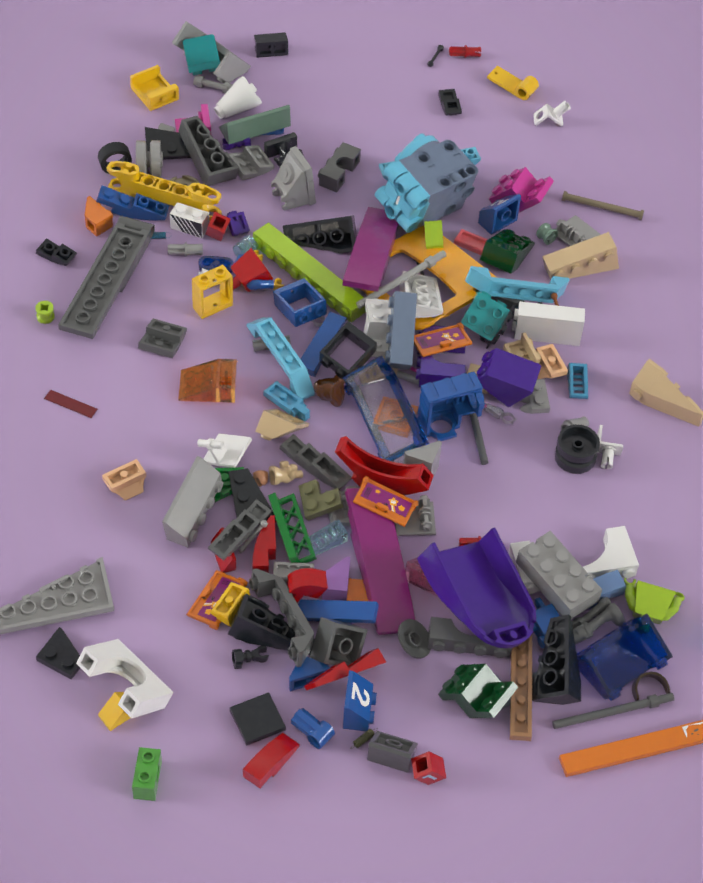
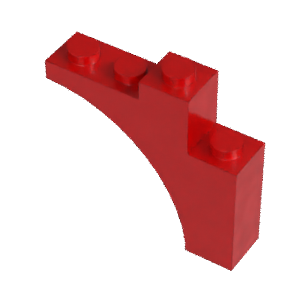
[335,436,434,496]

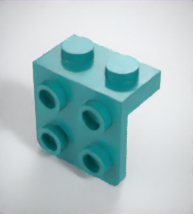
[183,34,220,76]
[461,291,510,341]

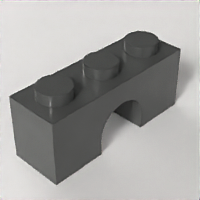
[318,142,361,192]

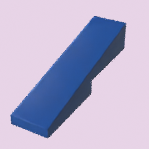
[301,311,347,377]

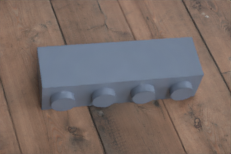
[385,291,417,370]

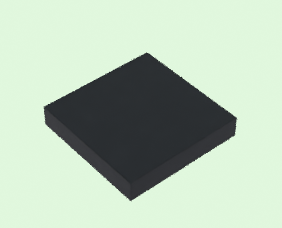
[230,692,286,746]

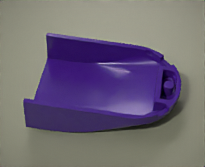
[417,527,536,648]

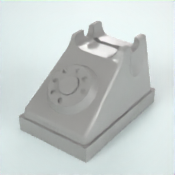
[271,146,316,210]

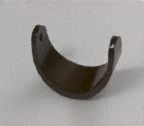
[632,671,670,701]

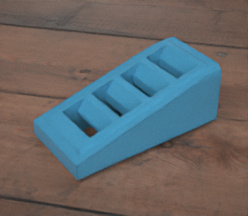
[567,363,588,399]

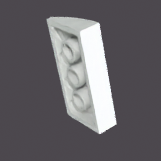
[399,271,443,318]

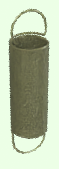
[351,728,378,749]

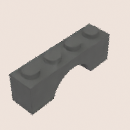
[427,617,512,658]

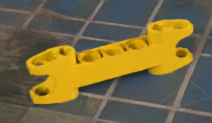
[107,161,222,221]

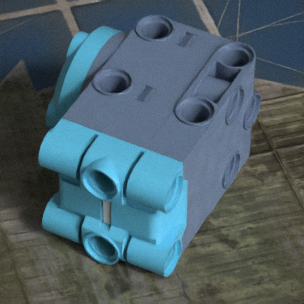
[374,133,479,233]

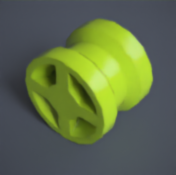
[35,301,55,324]

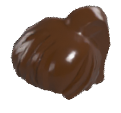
[314,375,345,407]

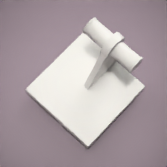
[197,433,252,468]

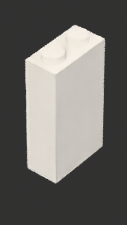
[511,302,585,346]

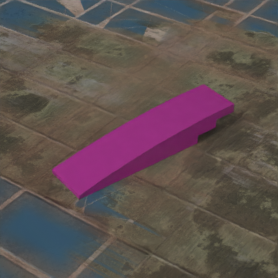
[342,207,399,292]
[345,488,415,635]

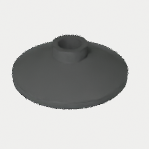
[398,619,431,659]

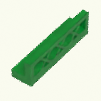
[268,493,317,563]

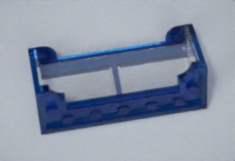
[343,355,429,463]

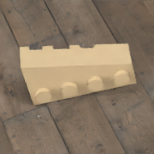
[542,232,619,280]

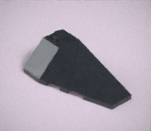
[283,215,357,253]
[228,593,315,655]
[532,614,581,705]

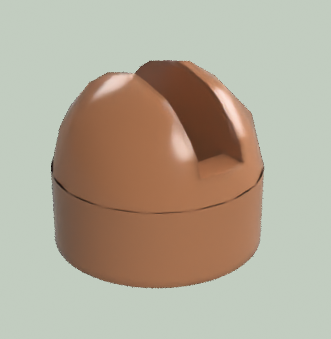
[253,470,268,487]

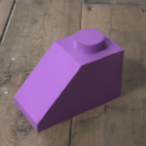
[322,557,351,601]

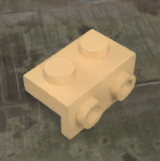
[503,332,541,364]

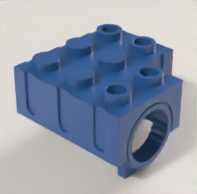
[417,371,485,441]

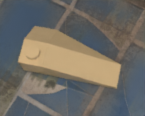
[629,359,703,427]

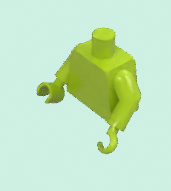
[624,578,685,632]

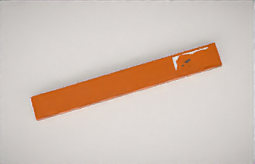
[559,720,703,777]

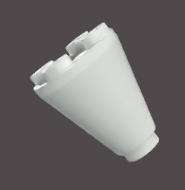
[214,76,262,119]

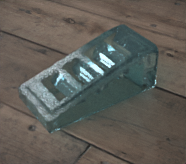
[305,519,348,555]

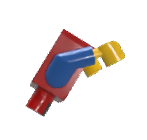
[231,248,284,292]

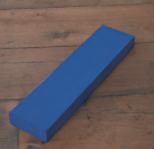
[298,599,379,623]

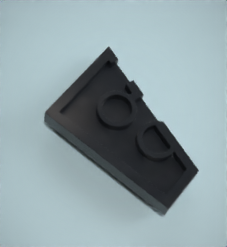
[228,468,277,523]

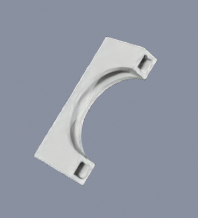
[508,526,639,594]

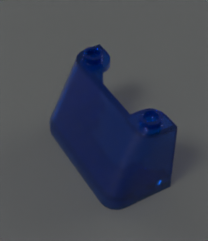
[577,614,673,701]

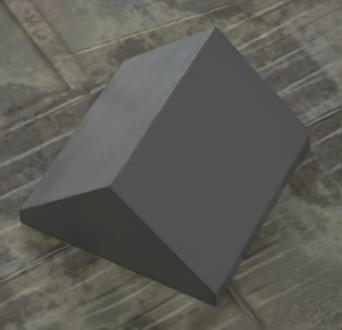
[367,731,418,773]

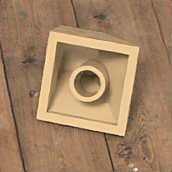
[255,409,310,440]

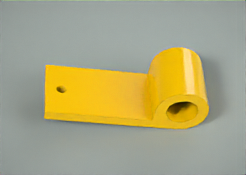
[487,65,539,100]

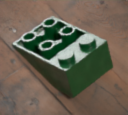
[480,229,535,274]

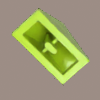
[424,220,444,249]

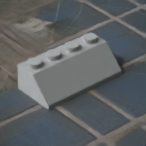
[162,456,223,548]

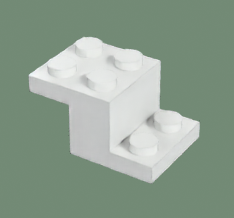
[363,299,391,357]

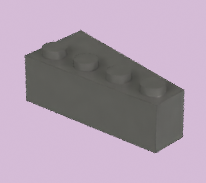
[178,116,240,186]

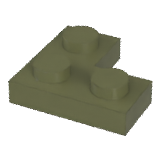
[299,479,344,521]

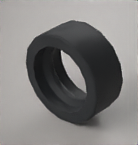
[98,142,132,174]

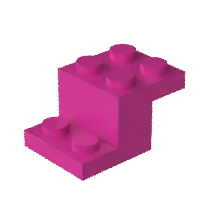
[489,167,554,212]

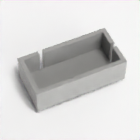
[516,531,602,619]

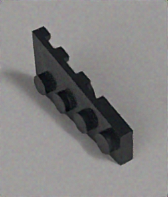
[145,127,191,160]

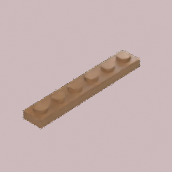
[510,634,532,741]

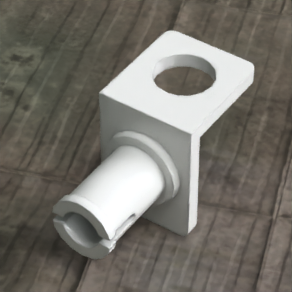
[533,100,571,126]
[597,425,623,469]

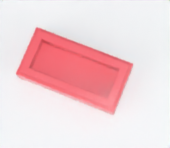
[454,229,488,255]

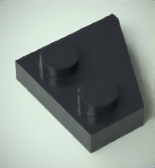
[36,627,80,680]

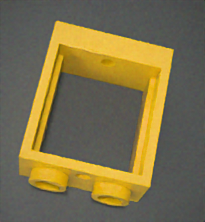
[192,265,233,319]

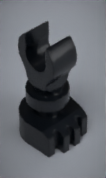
[232,646,269,669]

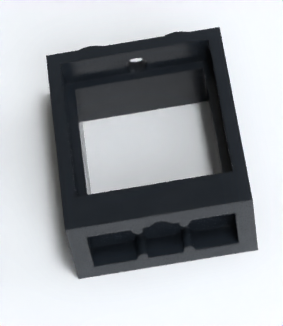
[319,321,377,382]

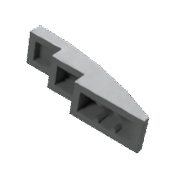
[279,434,352,490]
[208,499,272,561]

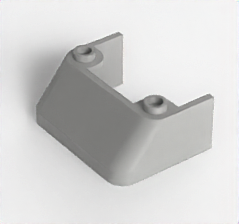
[172,21,251,84]

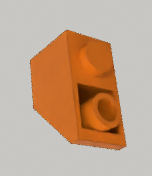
[84,196,113,236]

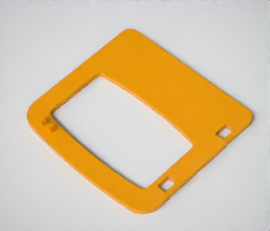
[361,226,498,330]

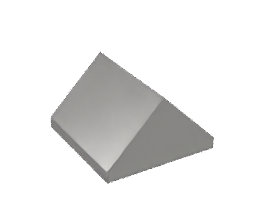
[403,441,442,480]

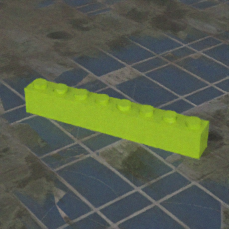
[253,222,366,323]

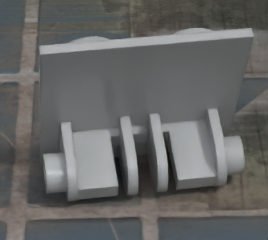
[555,215,600,246]
[395,495,436,536]

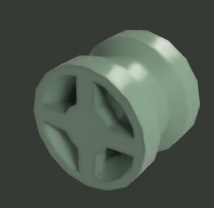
[536,223,558,245]

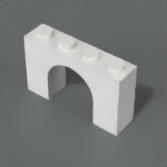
[76,639,174,718]

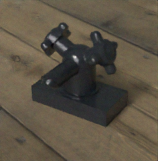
[264,132,303,168]

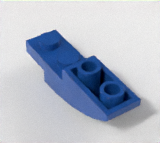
[96,185,169,221]

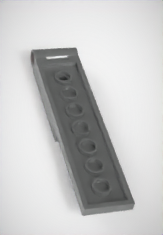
[58,215,155,339]

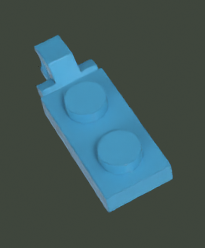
[263,381,310,421]

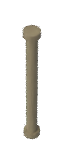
[562,191,644,220]

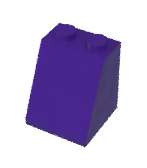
[477,348,541,407]

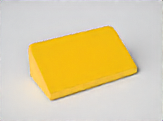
[210,582,250,626]

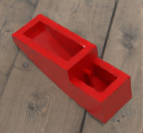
[252,515,276,573]
[243,733,300,789]

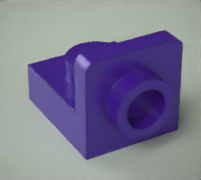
[226,211,250,237]

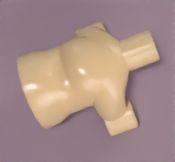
[269,461,303,485]

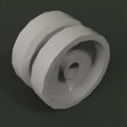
[136,140,163,178]

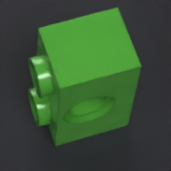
[132,747,162,801]

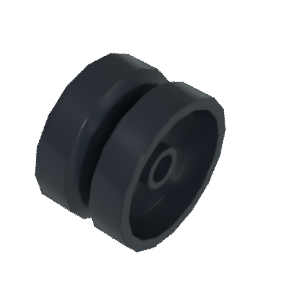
[555,424,600,474]

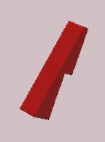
[304,648,386,691]

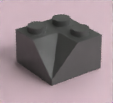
[310,617,368,666]

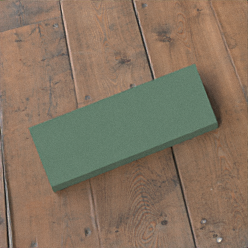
[219,105,291,144]

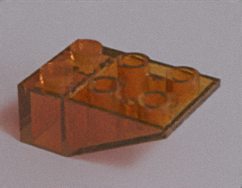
[178,359,237,403]

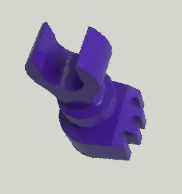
[222,137,251,150]

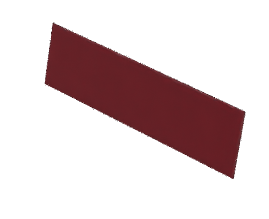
[44,390,98,418]

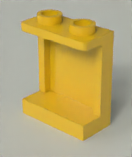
[130,65,179,111]

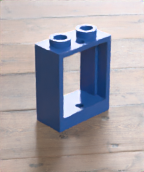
[273,278,327,327]

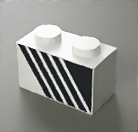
[170,202,209,238]

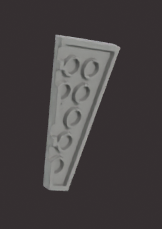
[0,557,114,634]

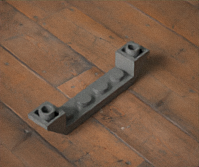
[249,569,314,667]

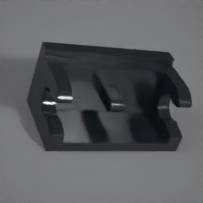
[254,32,288,58]

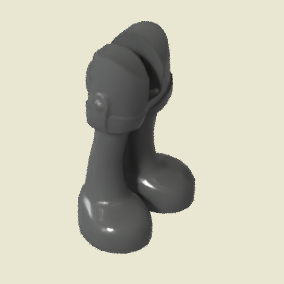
[572,597,626,644]

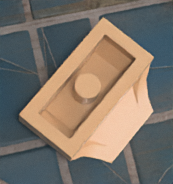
[536,344,568,379]
[102,459,146,501]

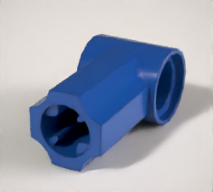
[291,708,335,749]

